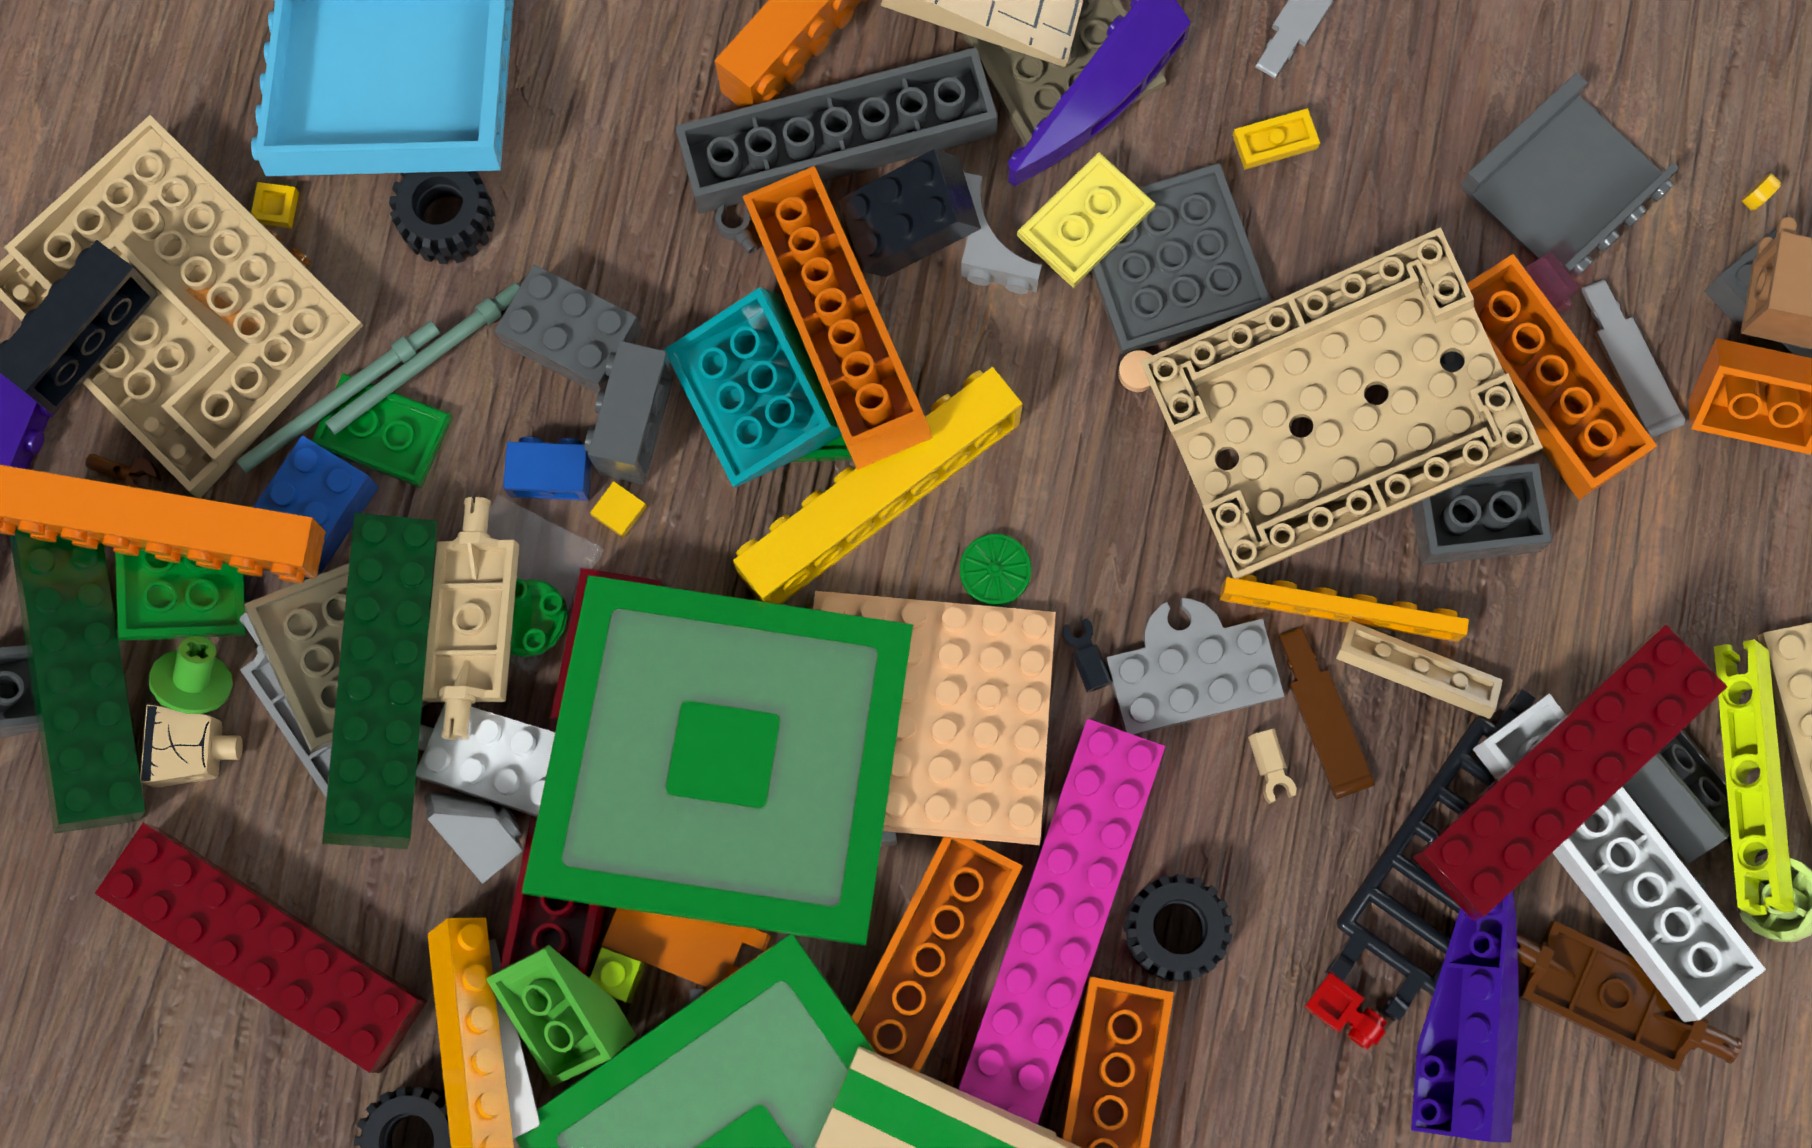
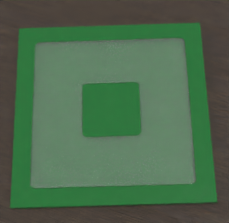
[522,575,913,946]
[514,934,877,1148]

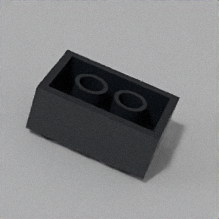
[839,149,981,277]

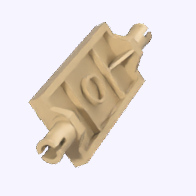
[422,497,519,740]

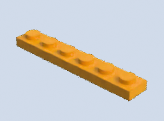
[1219,575,1469,642]

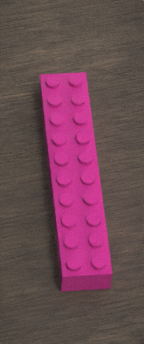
[958,719,1165,1124]

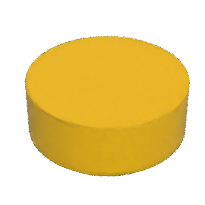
[1741,173,1781,210]

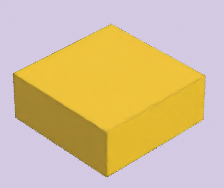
[251,182,299,229]
[590,481,647,538]

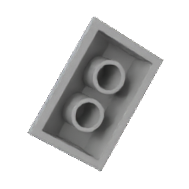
[424,791,523,884]

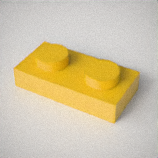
[1233,108,1320,170]

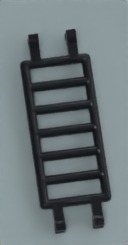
[1325,689,1536,1022]

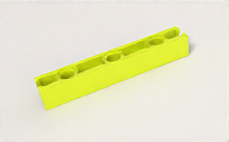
[1714,639,1795,916]

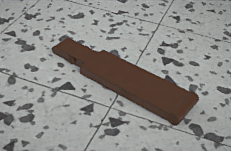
[1279,628,1375,799]

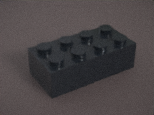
[0,240,158,415]

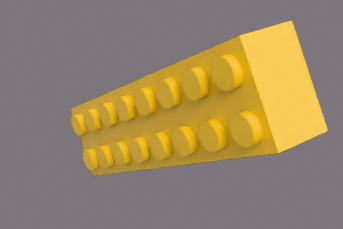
[733,367,1023,604]

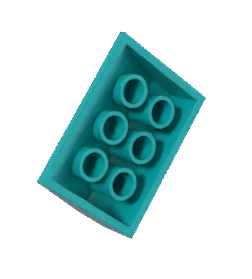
[664,287,842,487]

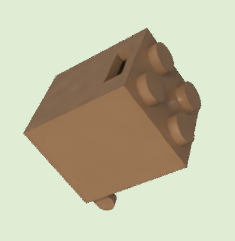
[1741,217,1812,349]

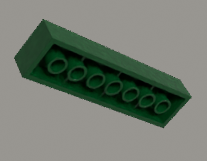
[322,512,437,849]
[10,529,145,834]

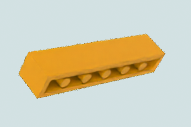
[427,918,514,1148]

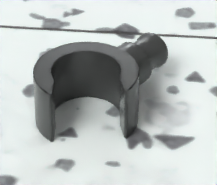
[715,203,758,253]

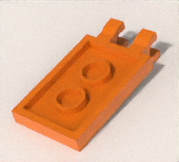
[602,908,771,989]

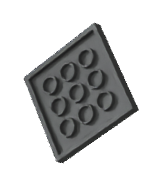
[1091,163,1271,355]

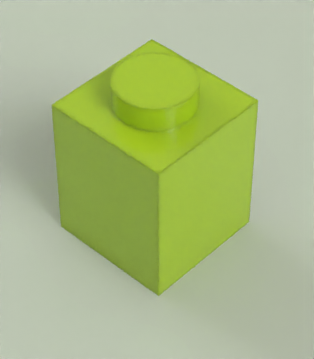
[590,948,647,1003]

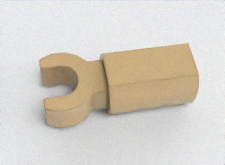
[1248,729,1297,804]

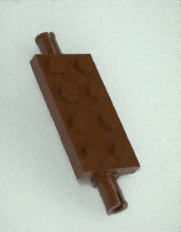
[1517,921,1742,1072]

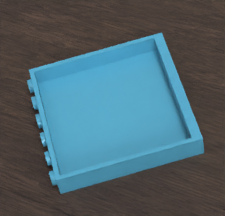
[251,0,514,176]

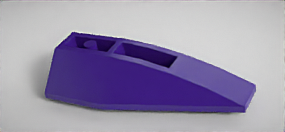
[1008,0,1191,186]
[1411,890,1519,1142]

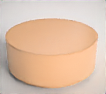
[1118,350,1152,392]

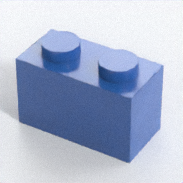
[503,437,592,501]

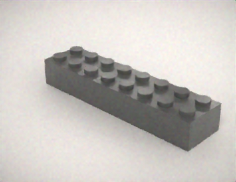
[675,47,998,214]

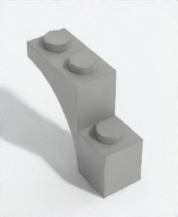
[961,172,1042,294]

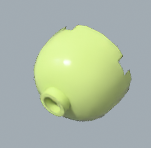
[1736,858,1812,942]

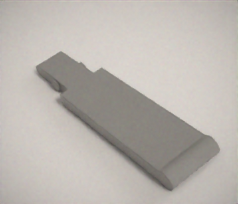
[1255,0,1334,79]
[1581,279,1686,438]

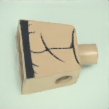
[140,705,243,787]

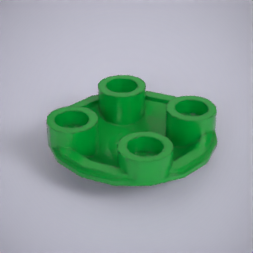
[510,578,568,657]

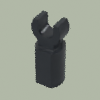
[1062,618,1112,693]

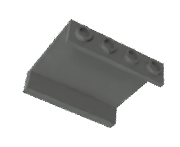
[1460,72,1679,283]

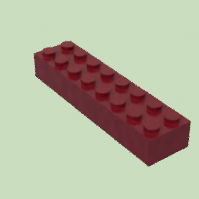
[1413,625,1728,921]
[94,823,427,1073]

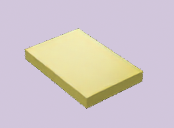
[1017,152,1156,288]

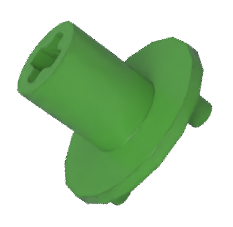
[148,636,233,714]

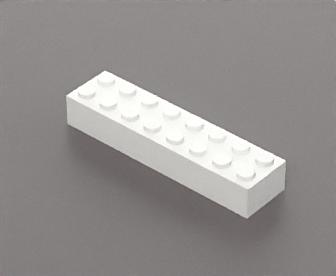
[1473,694,1766,1022]

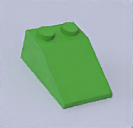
[486,945,637,1087]

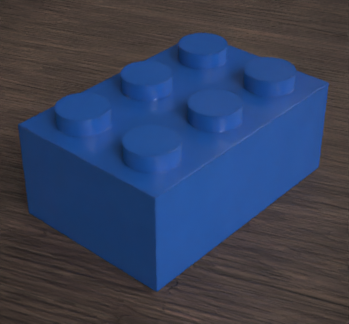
[253,435,379,580]

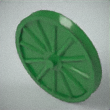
[959,534,1032,606]

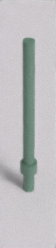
[325,282,520,435]
[236,320,440,473]

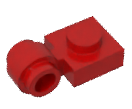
[1303,973,1387,1050]

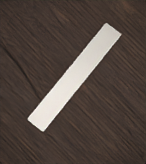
[489,939,540,1138]

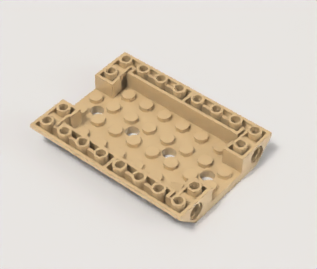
[1140,227,1543,580]

